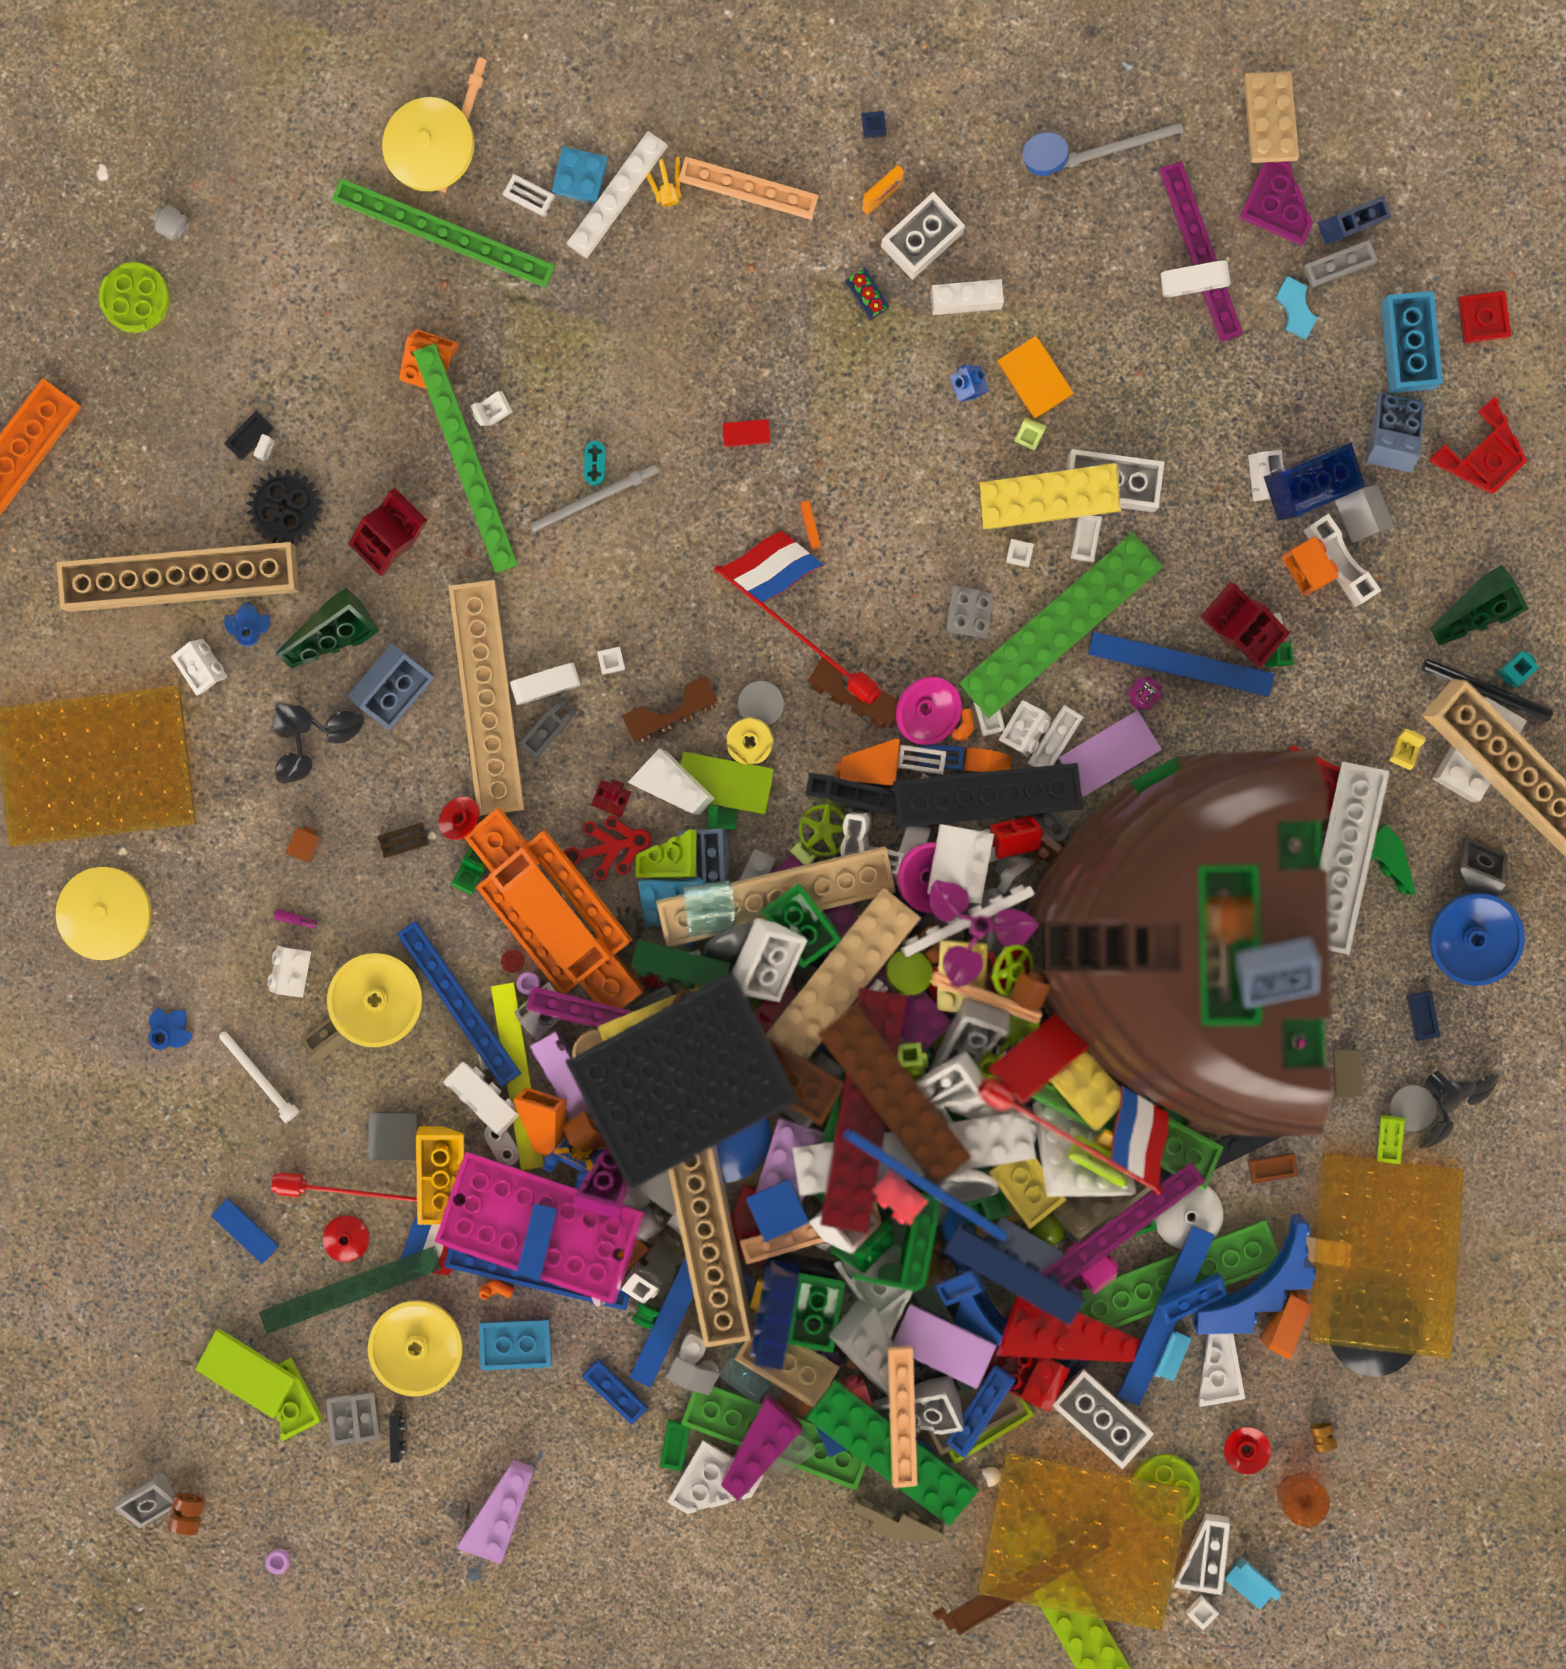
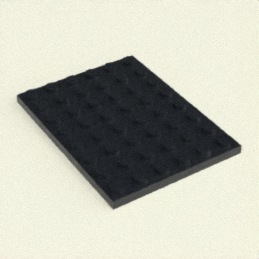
[566,972,800,1190]

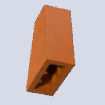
[835,739,900,787]
[514,1087,567,1156]
[1259,1290,1311,1360]

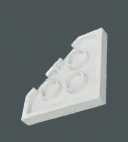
[667,1439,764,1514]

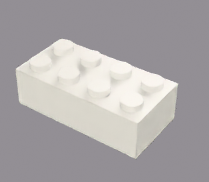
[1066,449,1164,512]
[1432,697,1527,802]
[1053,1365,1154,1469]

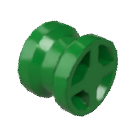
[631,1301,660,1329]

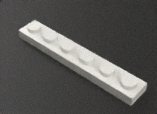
[567,131,668,259]
[901,884,1035,957]

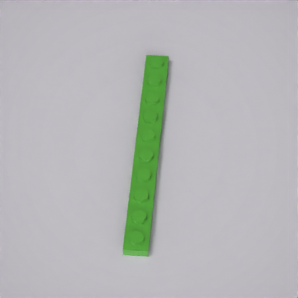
[332,178,555,289]
[413,343,518,573]

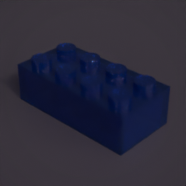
[1263,442,1366,521]
[751,1260,799,1371]

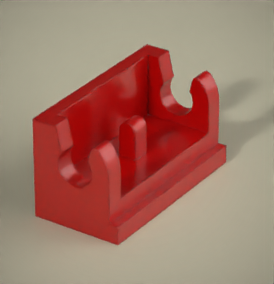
[989,815,1042,859]

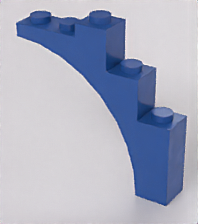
[941,1208,1007,1346]
[1192,1214,1316,1334]

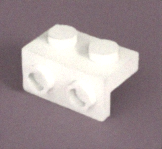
[268,946,311,998]

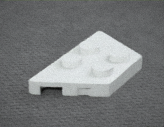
[833,1253,913,1337]

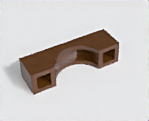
[808,657,899,729]
[622,675,718,744]

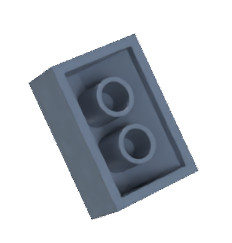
[347,643,434,731]
[1237,938,1319,1008]

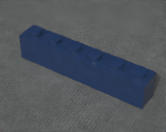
[944,1223,1084,1326]

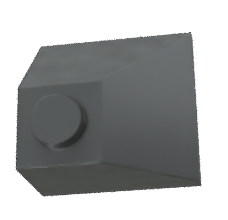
[1460,837,1508,897]

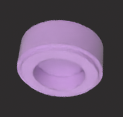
[517,972,541,995]
[266,1548,291,1574]

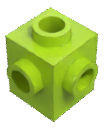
[897,1043,928,1080]

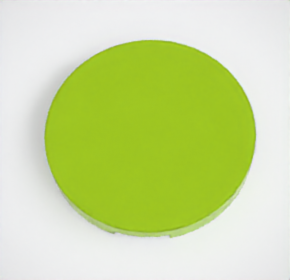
[99,262,170,333]
[1130,1454,1201,1526]

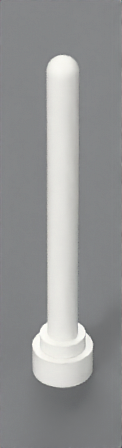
[219,1031,300,1124]

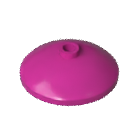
[896,677,962,745]
[897,842,936,913]

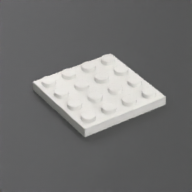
[1033,1102,1136,1196]

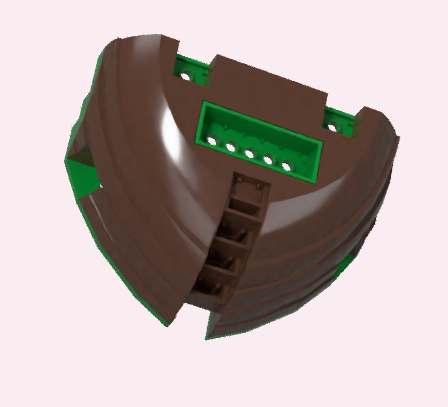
[1020,750,1333,1136]

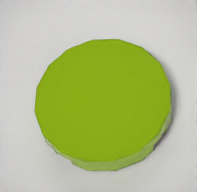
[885,951,932,996]

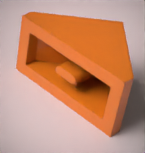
[963,747,1012,773]

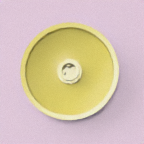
[382,97,474,191]
[56,867,151,960]
[327,953,422,1047]
[368,1300,463,1396]

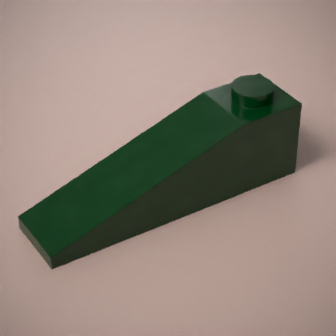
[1430,565,1529,645]
[276,588,379,668]

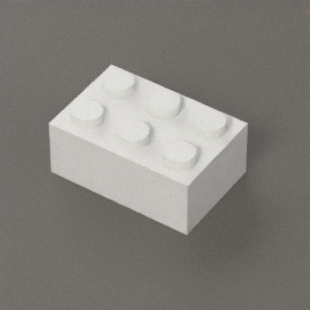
[881,192,965,280]

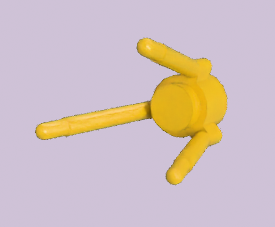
[646,157,682,207]

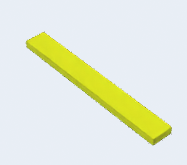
[491,982,545,1170]

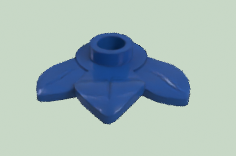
[224,602,271,646]
[148,1008,193,1050]

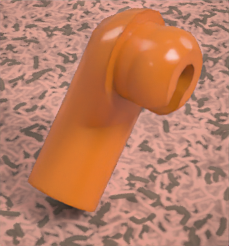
[952,709,974,741]
[479,1279,515,1300]

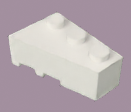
[628,748,715,815]
[914,1051,985,1110]
[443,1062,519,1136]
[1174,1513,1230,1595]

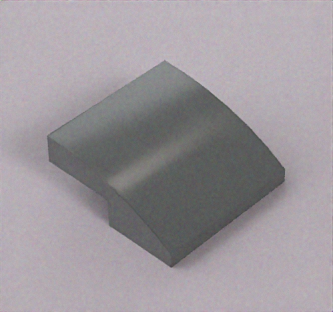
[368,1112,419,1160]

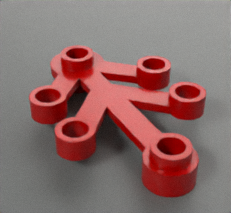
[564,816,652,881]

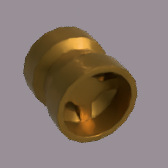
[1309,1422,1338,1452]

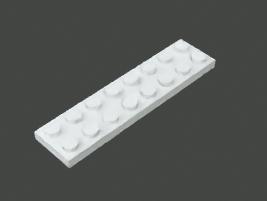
[1321,762,1390,955]

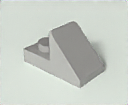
[994,855,1036,894]

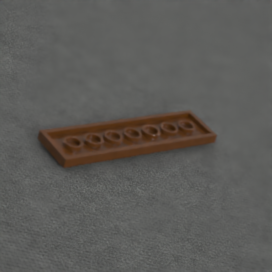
[671,987,845,1125]
[817,1004,972,1185]

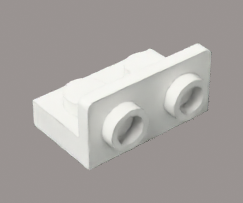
[172,639,227,695]
[999,700,1051,758]

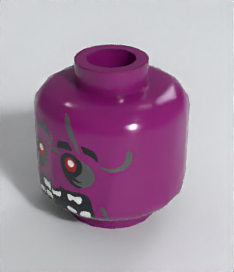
[1128,676,1162,711]

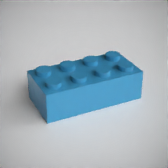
[1380,291,1443,394]

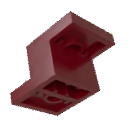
[348,488,428,576]
[1200,582,1290,668]

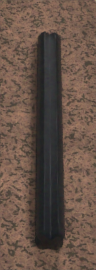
[1421,659,1553,721]

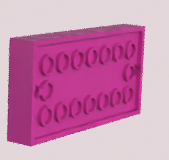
[434,1152,646,1304]

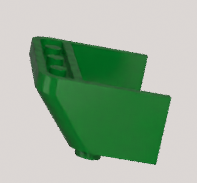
[853,1184,940,1291]

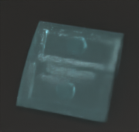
[683,881,735,936]
[719,1341,772,1404]

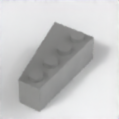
[929,998,1010,1072]

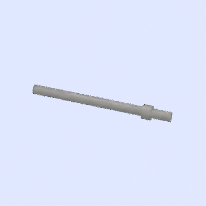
[1063,123,1183,168]
[530,464,659,532]

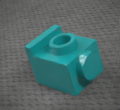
[1496,651,1539,688]

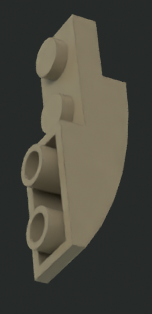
[852,1497,945,1542]

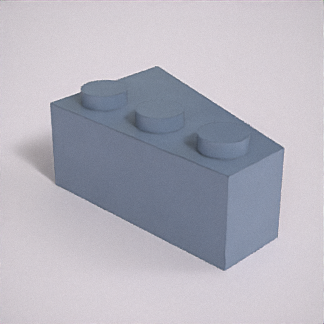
[676,829,730,889]

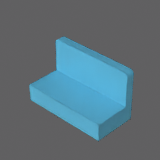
[1154,1330,1192,1382]
[1224,1557,1282,1609]

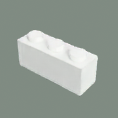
[930,279,1004,315]

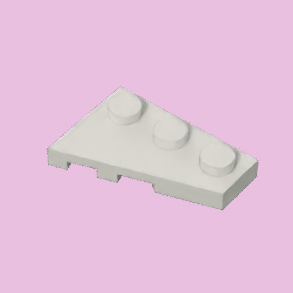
[1198,1334,1245,1407]

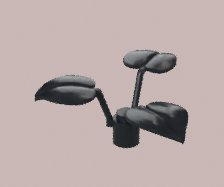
[273,704,364,784]
[1419,1071,1499,1149]

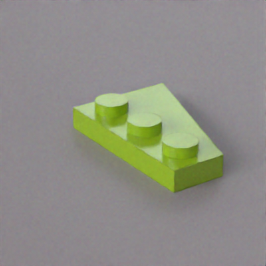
[636,829,696,878]

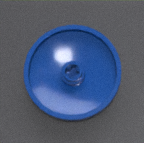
[1429,892,1525,986]
[716,1118,771,1183]

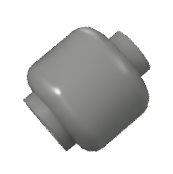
[152,205,190,241]
[637,1206,664,1242]

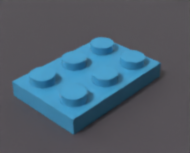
[638,878,707,926]
[479,1319,552,1371]

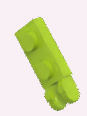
[1067,1135,1128,1187]

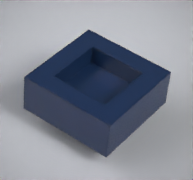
[861,111,887,139]

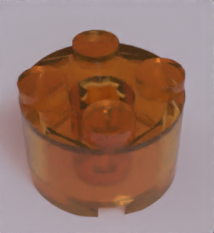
[1205,896,1256,943]
[1277,1472,1330,1527]

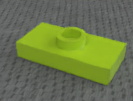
[1377,1115,1405,1164]

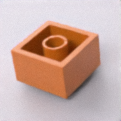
[1281,536,1339,597]

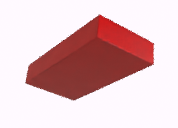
[722,419,770,447]

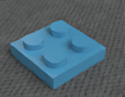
[552,146,608,204]

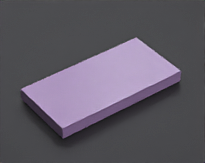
[1058,710,1162,798]
[893,1303,997,1389]

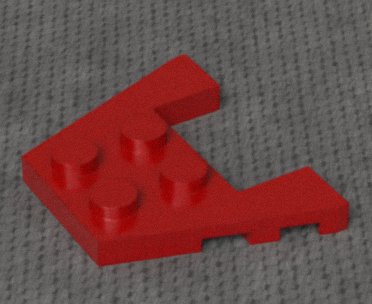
[1428,396,1528,495]

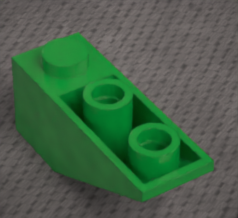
[1371,824,1416,895]

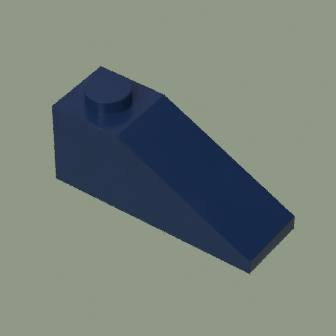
[1318,196,1392,245]

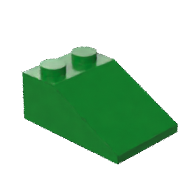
[761,883,843,968]
[786,1273,845,1353]

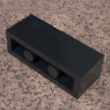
[764,1253,837,1288]

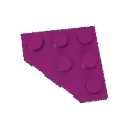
[1239,161,1313,246]

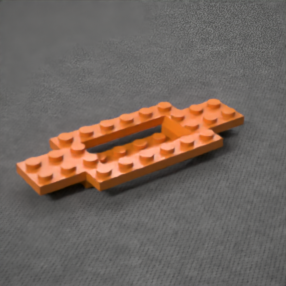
[464,807,645,1009]

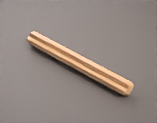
[931,971,1042,1023]

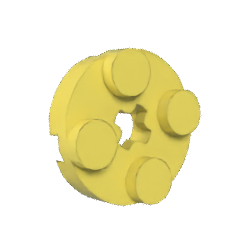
[727,717,774,764]

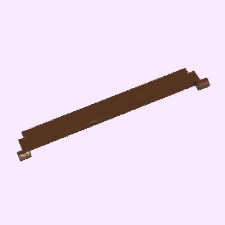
[933,1510,1112,1636]

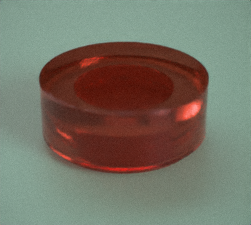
[501,950,525,973]

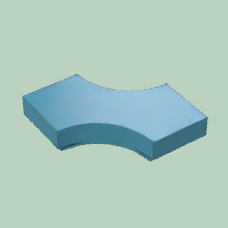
[1275,276,1318,340]

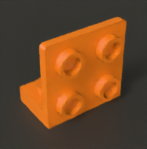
[399,329,459,389]

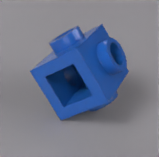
[950,363,989,402]

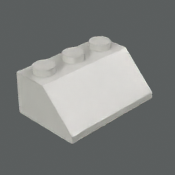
[927,824,994,904]
[732,918,807,1002]

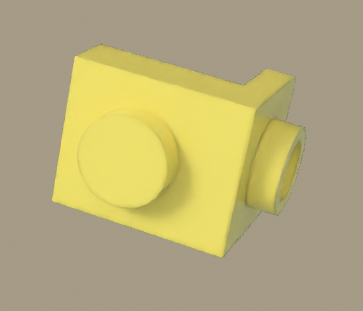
[1389,729,1426,770]

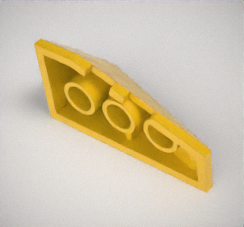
[416,1126,464,1225]

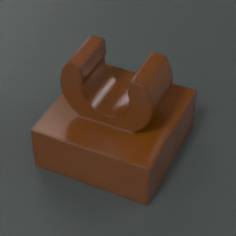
[1032,833,1063,864]

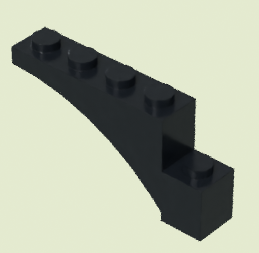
[805,772,896,816]

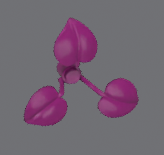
[929,880,1039,987]

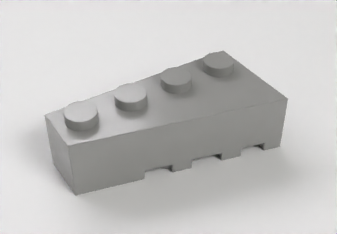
[829,1299,894,1396]

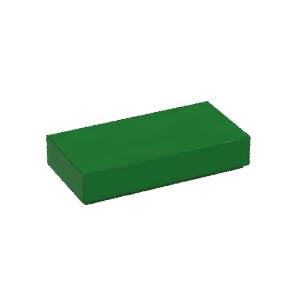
[659,1419,690,1471]

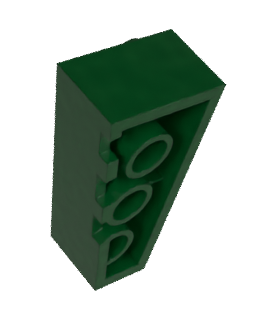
[631,939,731,990]

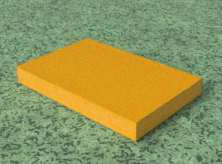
[997,336,1074,420]

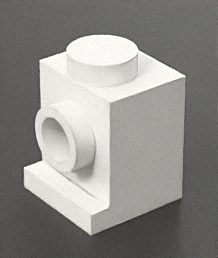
[621,1261,660,1304]

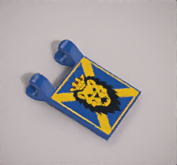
[543,1135,606,1188]

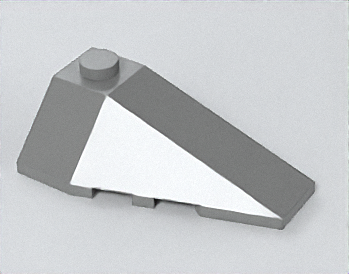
[872,1376,964,1434]

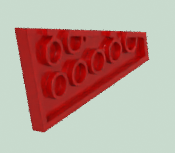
[996,1295,1141,1362]

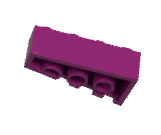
[574,1146,629,1219]
[721,1393,802,1501]

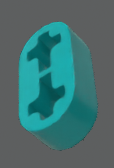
[584,441,606,487]

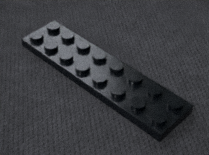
[892,763,1083,828]

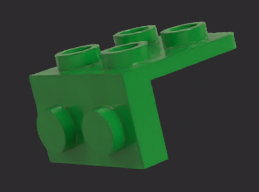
[829,1221,894,1273]

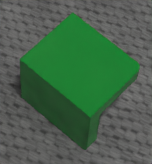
[708,806,737,830]

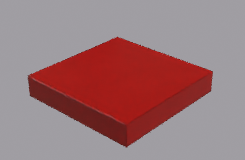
[1457,291,1512,344]

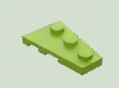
[277,1357,323,1442]

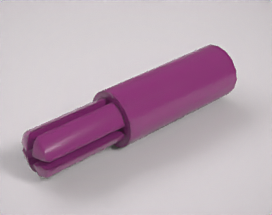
[274,909,317,929]

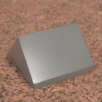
[1334,484,1395,544]
[113,1472,175,1528]

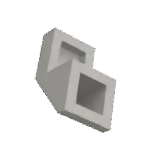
[666,1356,720,1395]

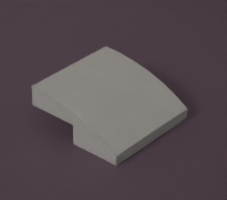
[325,1392,380,1446]

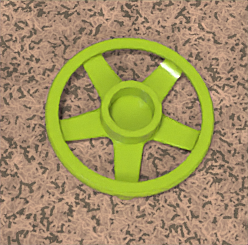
[799,804,846,856]
[991,944,1034,997]

